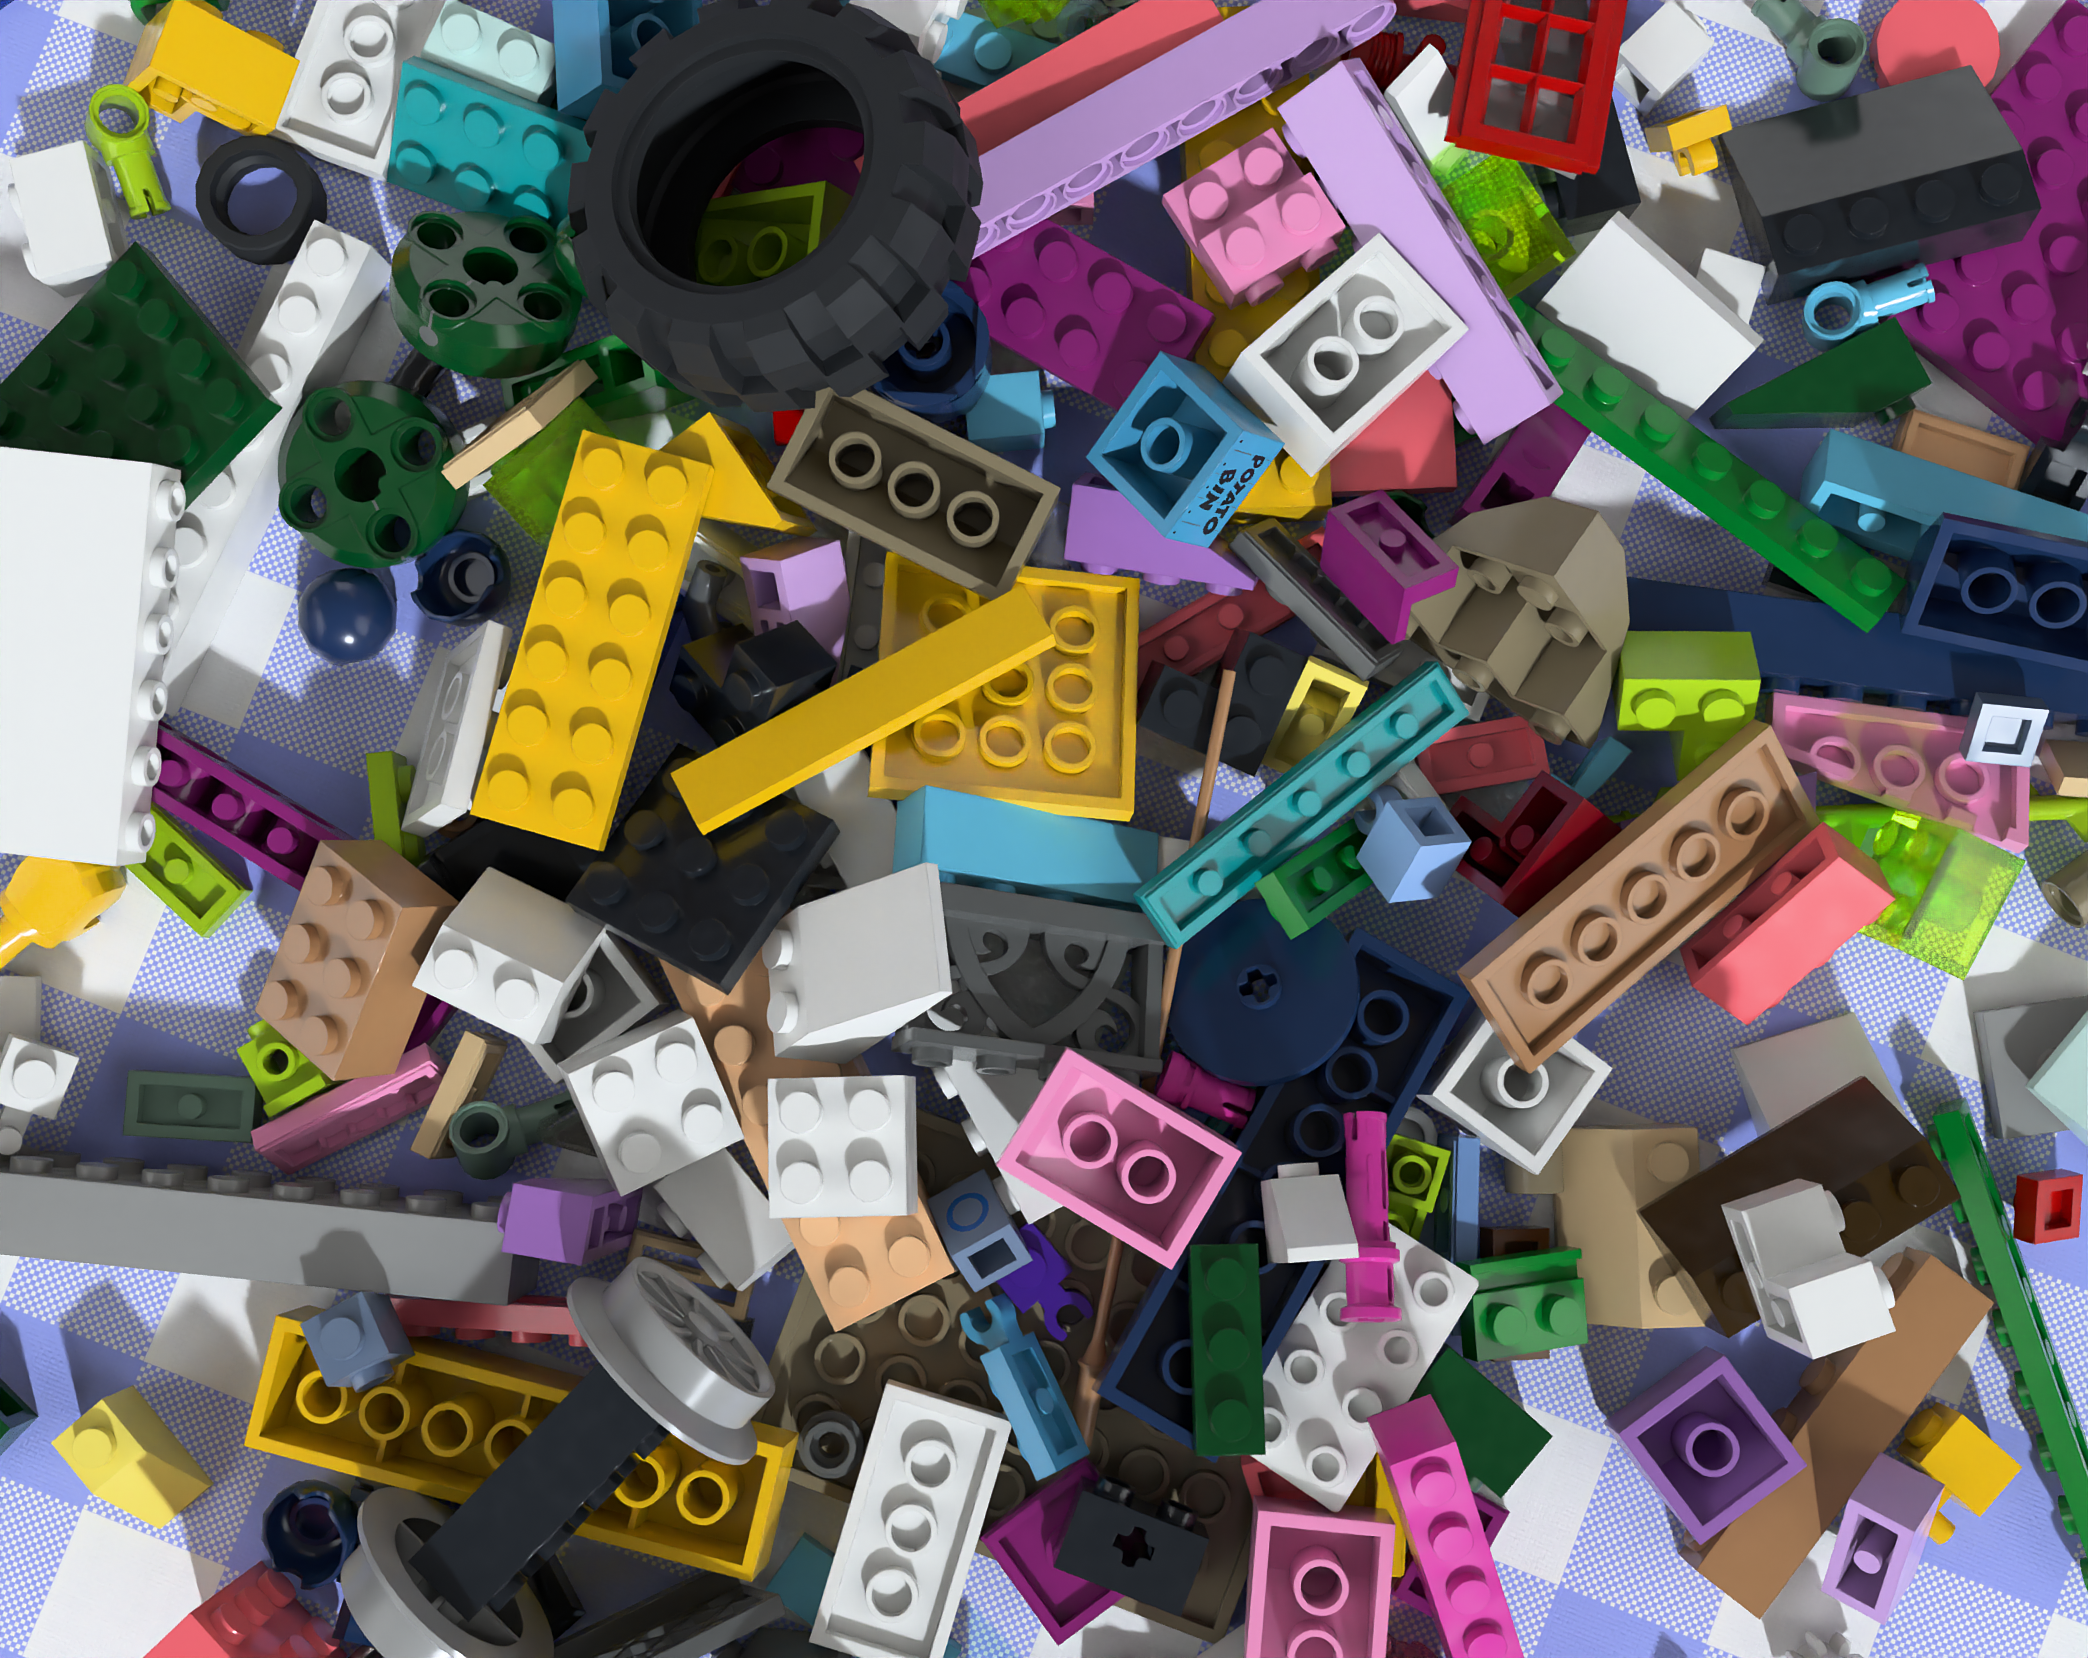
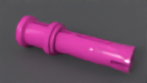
[1339,1111,1402,1323]

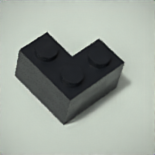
[669,620,838,748]
[1136,628,1309,777]

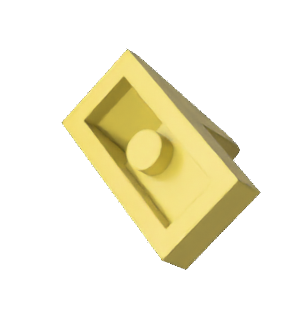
[1261,655,1369,774]

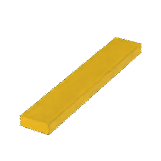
[670,584,1057,835]

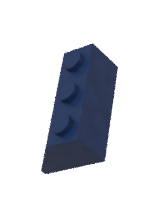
[1897,512,2088,673]

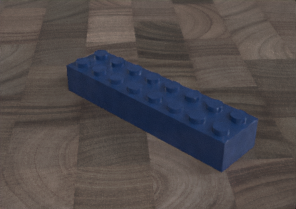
[1091,927,1471,1463]

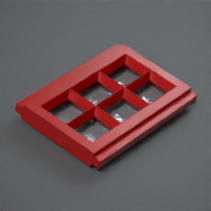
[1444,0,1628,175]

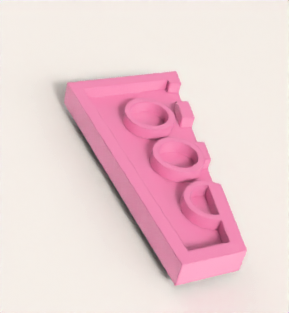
[1765,692,2030,854]

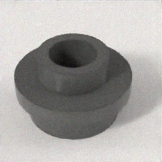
[798,1410,865,1478]

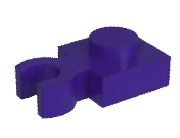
[996,1221,1094,1341]

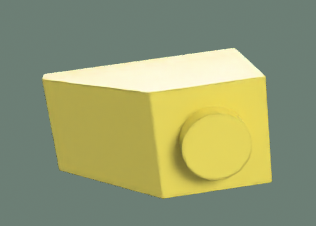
[51,1385,214,1529]

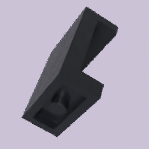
[418,818,600,903]

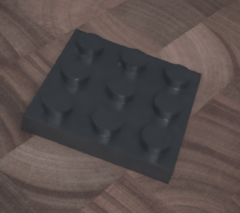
[565,743,840,995]

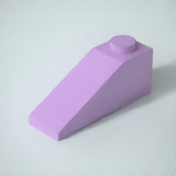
[740,536,851,688]

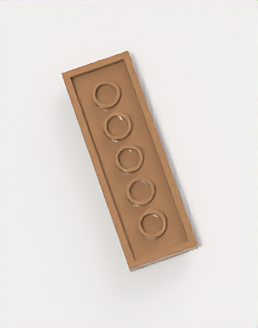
[1456,719,1821,1074]

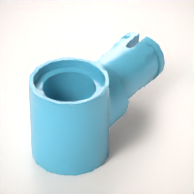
[1802,262,1935,352]

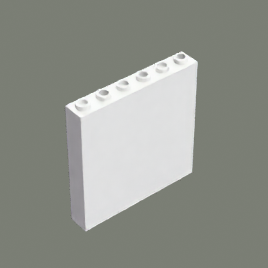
[0,447,186,866]

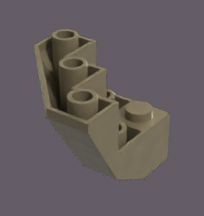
[1404,497,1630,749]

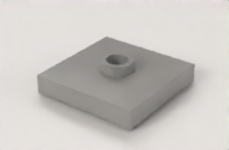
[1973,995,2088,1140]

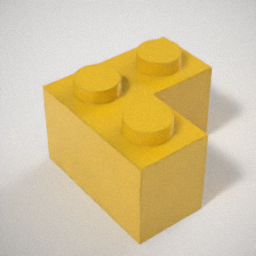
[122,0,300,136]

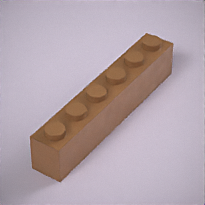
[1678,1247,1994,1620]

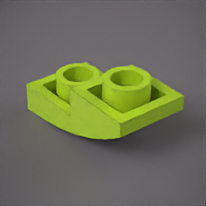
[1386,1133,1451,1241]

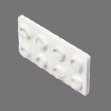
[1250,1223,1479,1512]

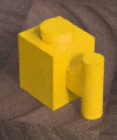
[1896,1402,2022,1545]

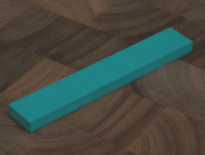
[1132,661,1470,949]

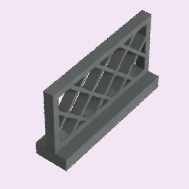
[554,1570,786,1658]

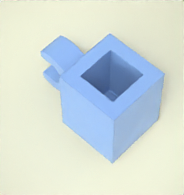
[1353,785,1472,903]

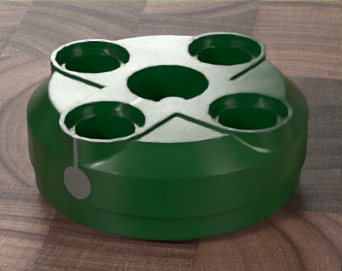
[389,210,582,379]
[278,380,470,568]

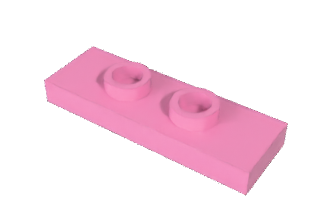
[250,1043,449,1175]

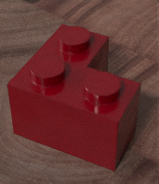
[1449,770,1623,918]

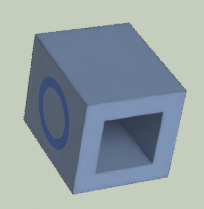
[926,1169,1033,1292]

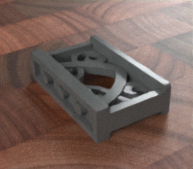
[891,882,1166,1086]

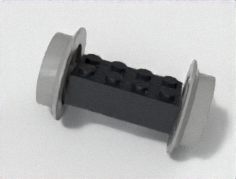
[341,1257,775,1658]

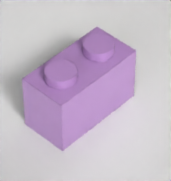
[1821,1452,1945,1625]

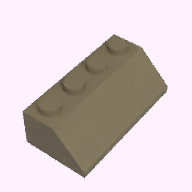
[766,387,1061,601]

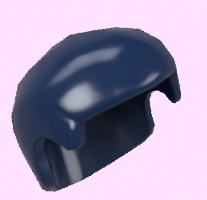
[411,529,511,627]
[298,568,397,666]
[261,1479,360,1590]

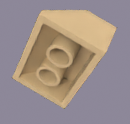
[1553,1123,1706,1329]

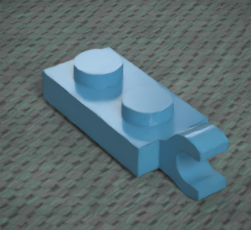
[960,1293,1090,1481]

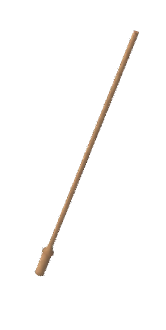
[1071,669,1236,1447]

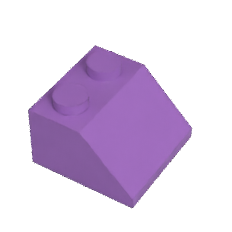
[1603,1346,1807,1545]

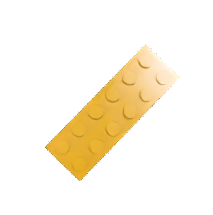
[470,430,715,852]

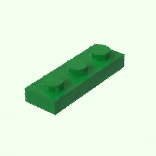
[1254,817,1374,940]

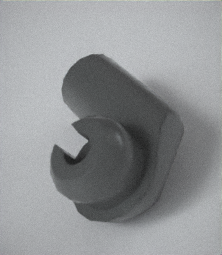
[682,560,733,642]

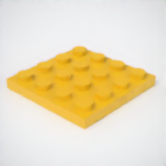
[867,551,1140,822]

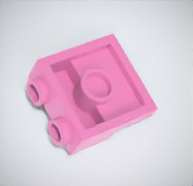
[1162,127,1346,310]

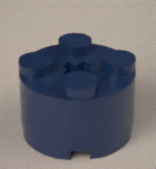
[870,280,992,424]

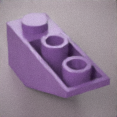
[1064,472,1259,596]

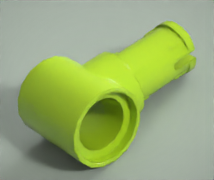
[84,84,171,220]

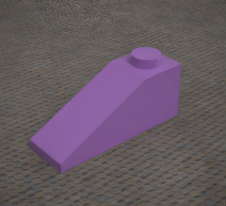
[497,1178,644,1266]

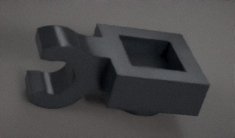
[2017,397,2088,511]

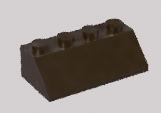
[1636,1076,1961,1338]

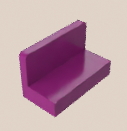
[1320,489,1459,644]

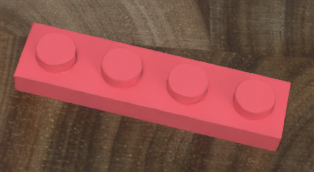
[385,1294,588,1347]

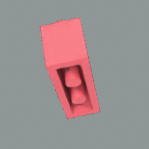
[1679,822,1896,1026]

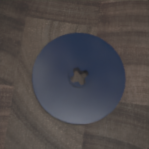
[1168,898,1360,1086]

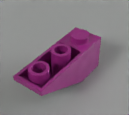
[1447,403,1591,526]

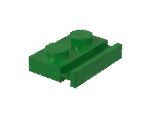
[1456,1246,1588,1362]

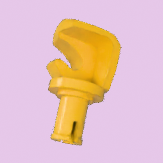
[0,856,127,972]

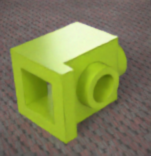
[236,1019,346,1118]

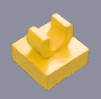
[1644,104,1732,176]

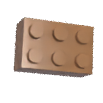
[254,840,460,1081]

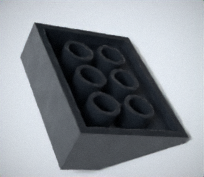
[1718,65,2042,306]

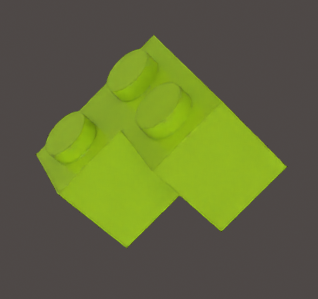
[1612,631,1761,781]

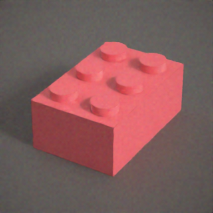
[143,1561,348,1658]

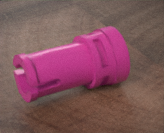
[1154,1050,1257,1129]

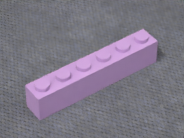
[1277,58,1564,445]

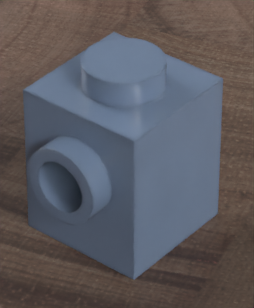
[300,1291,415,1393]

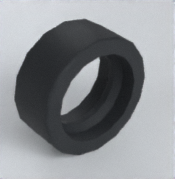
[195,135,327,265]

